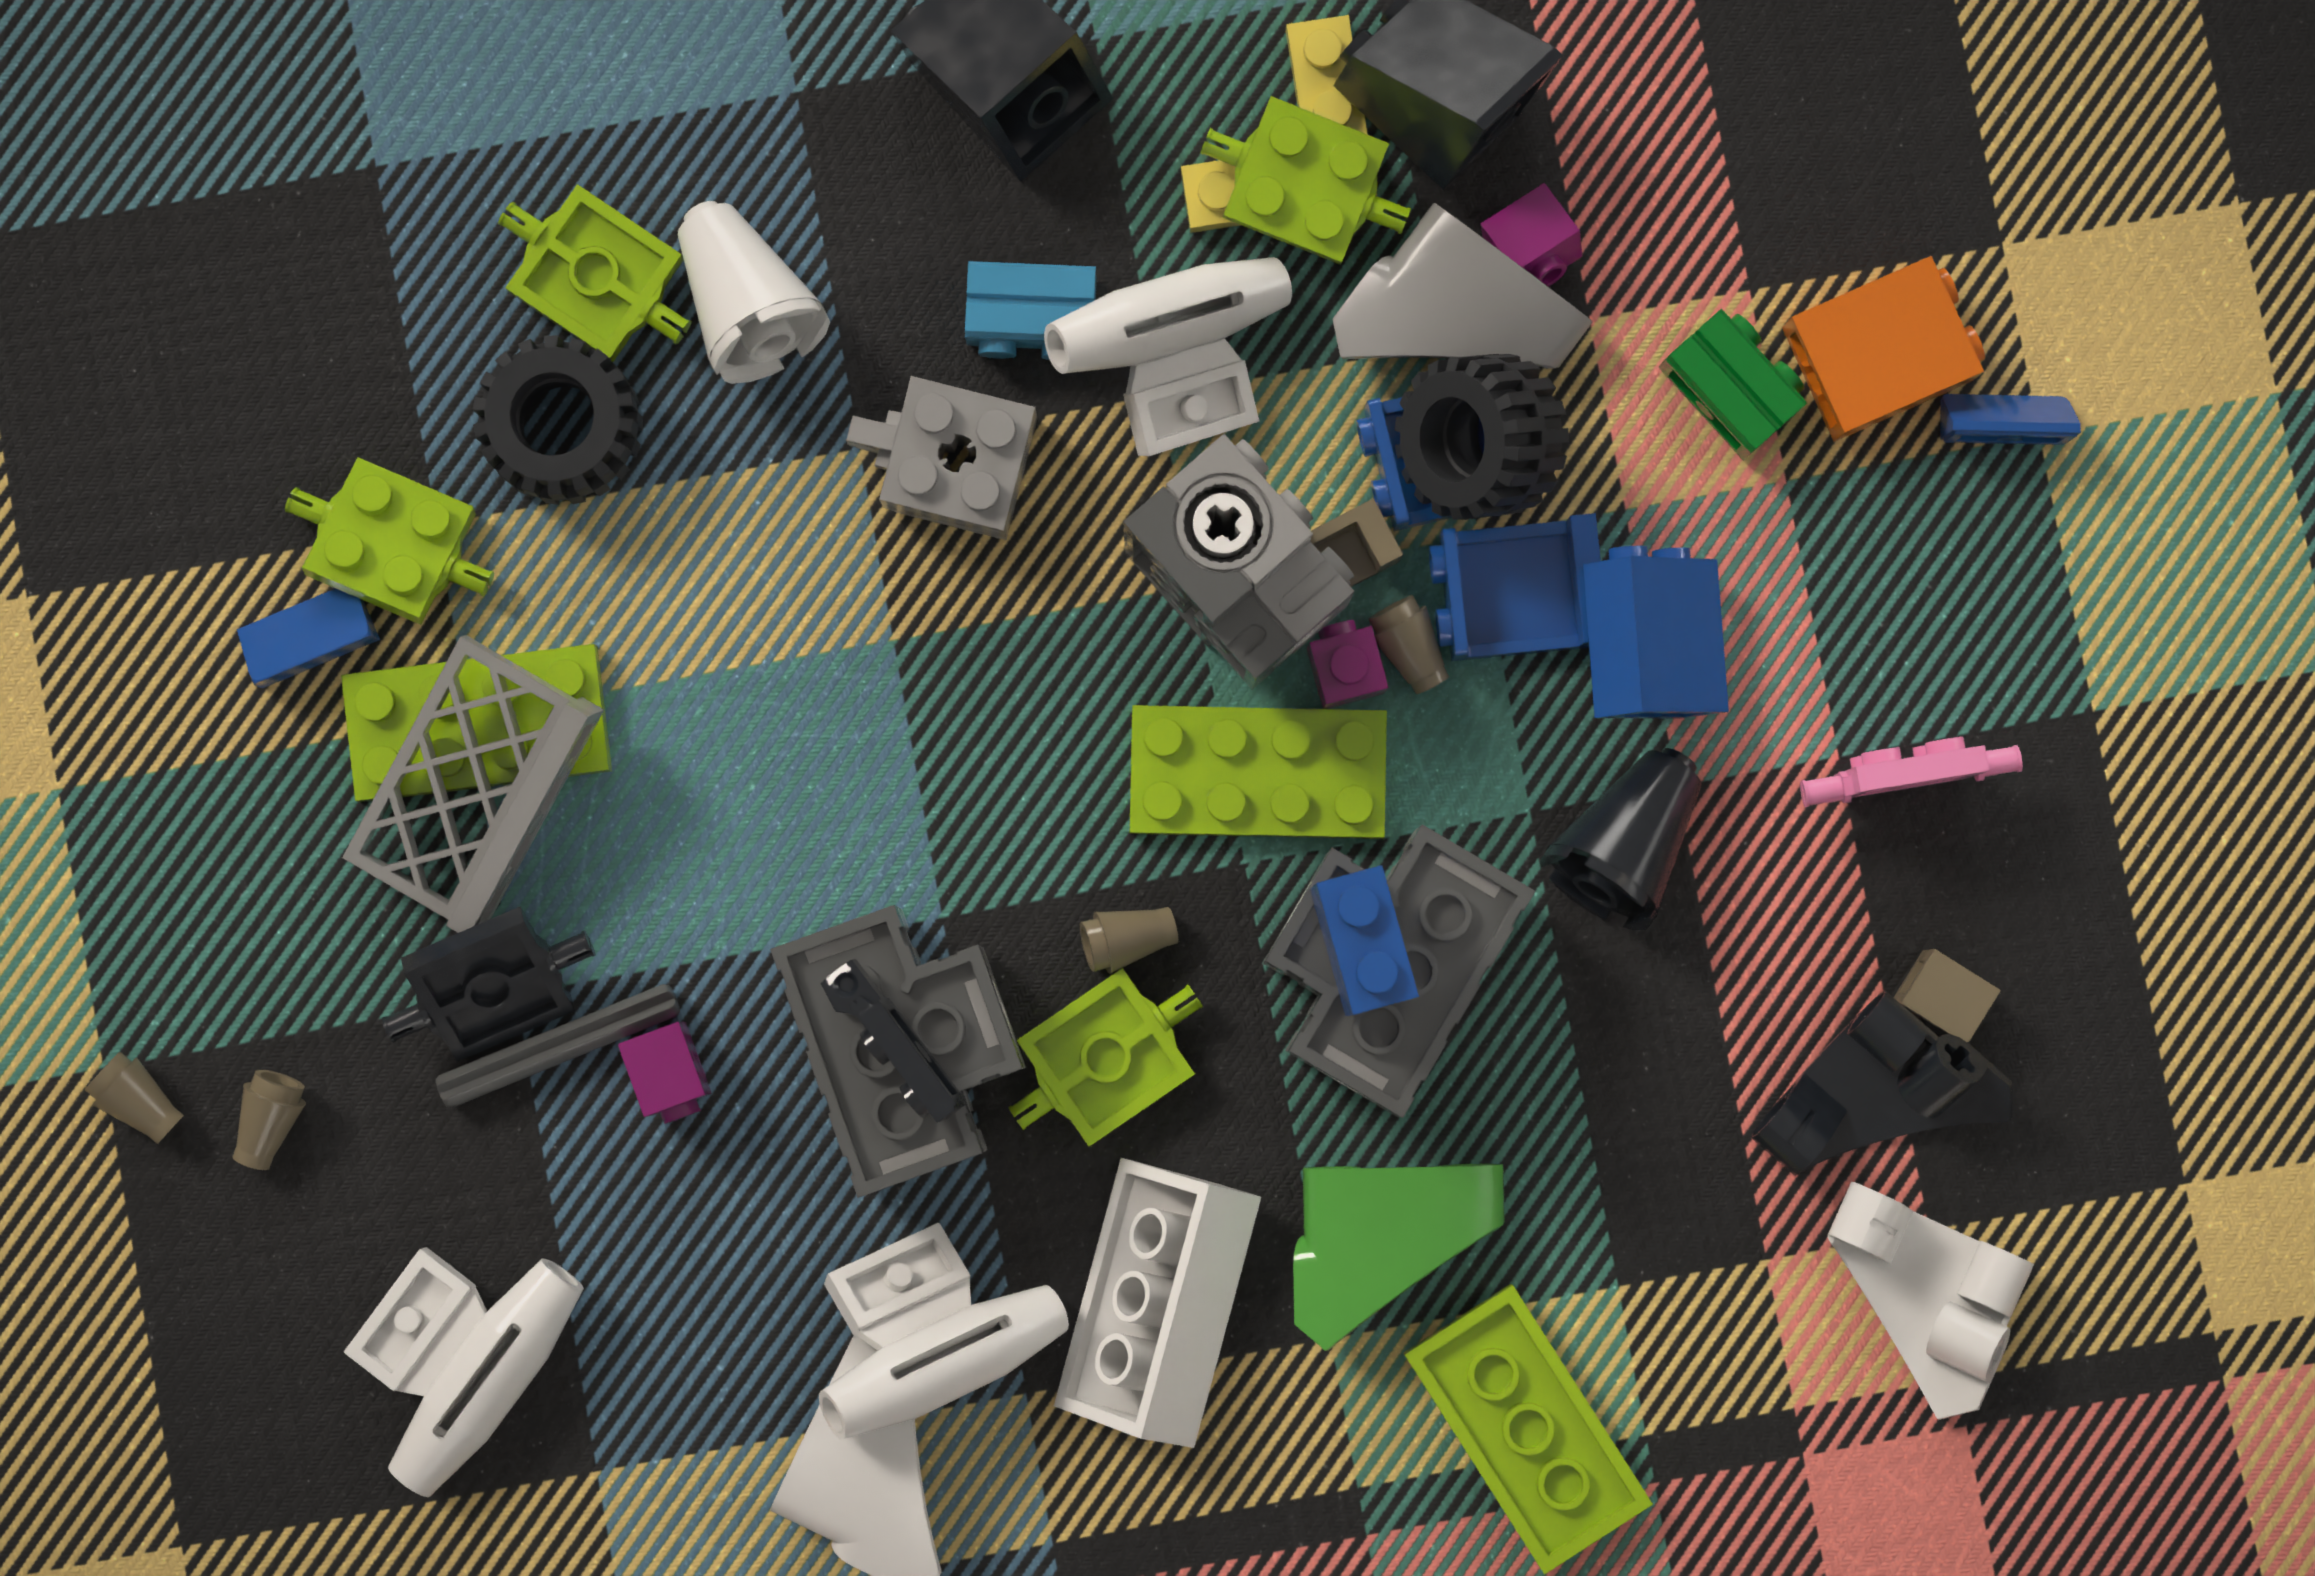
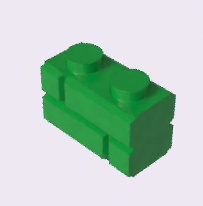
[1659,309,1807,461]

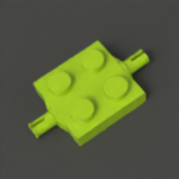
[1200,96,1411,265]
[498,184,691,362]
[285,457,494,625]
[1008,968,1203,1146]

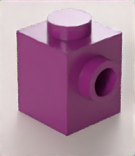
[1481,183,1583,287]
[1306,620,1389,709]
[618,1021,712,1124]

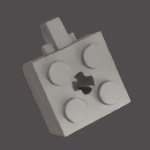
[846,376,1037,540]

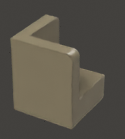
[1311,498,1403,587]
[1894,949,2001,1042]

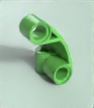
[1293,1164,1505,1351]

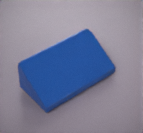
[1940,394,2081,445]
[237,588,380,688]

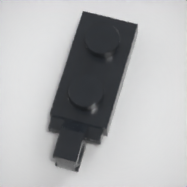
[820,959,966,1123]

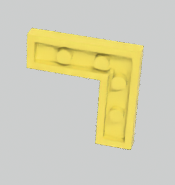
[1181,15,1377,233]

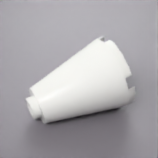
[678,201,830,384]

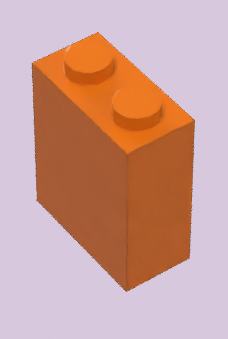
[1782,256,1985,442]

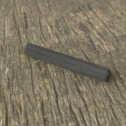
[436,984,680,1107]

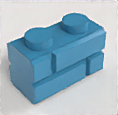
[965,261,1097,360]

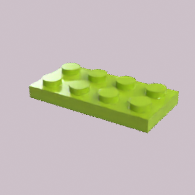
[341,644,612,803]
[1130,705,1387,839]
[1403,1284,1653,1575]

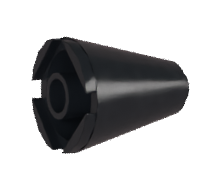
[1540,748,1701,930]

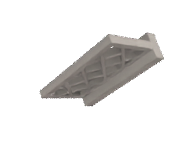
[342,635,604,933]

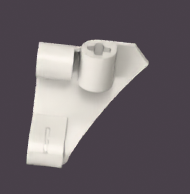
[1827,1181,2034,1420]
[770,1336,942,1576]

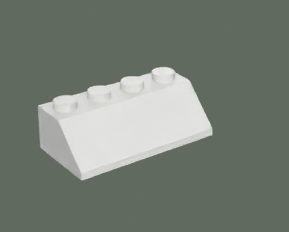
[1054,1158,1261,1448]

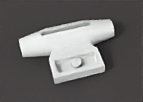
[1044,257,1292,456]
[819,1223,1069,1439]
[344,1247,584,1497]

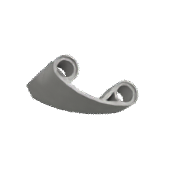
[1332,203,1593,369]

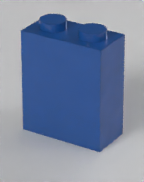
[1583,546,1729,719]
[1310,865,1419,1016]

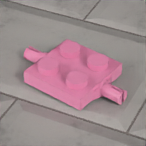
[1800,737,2023,807]

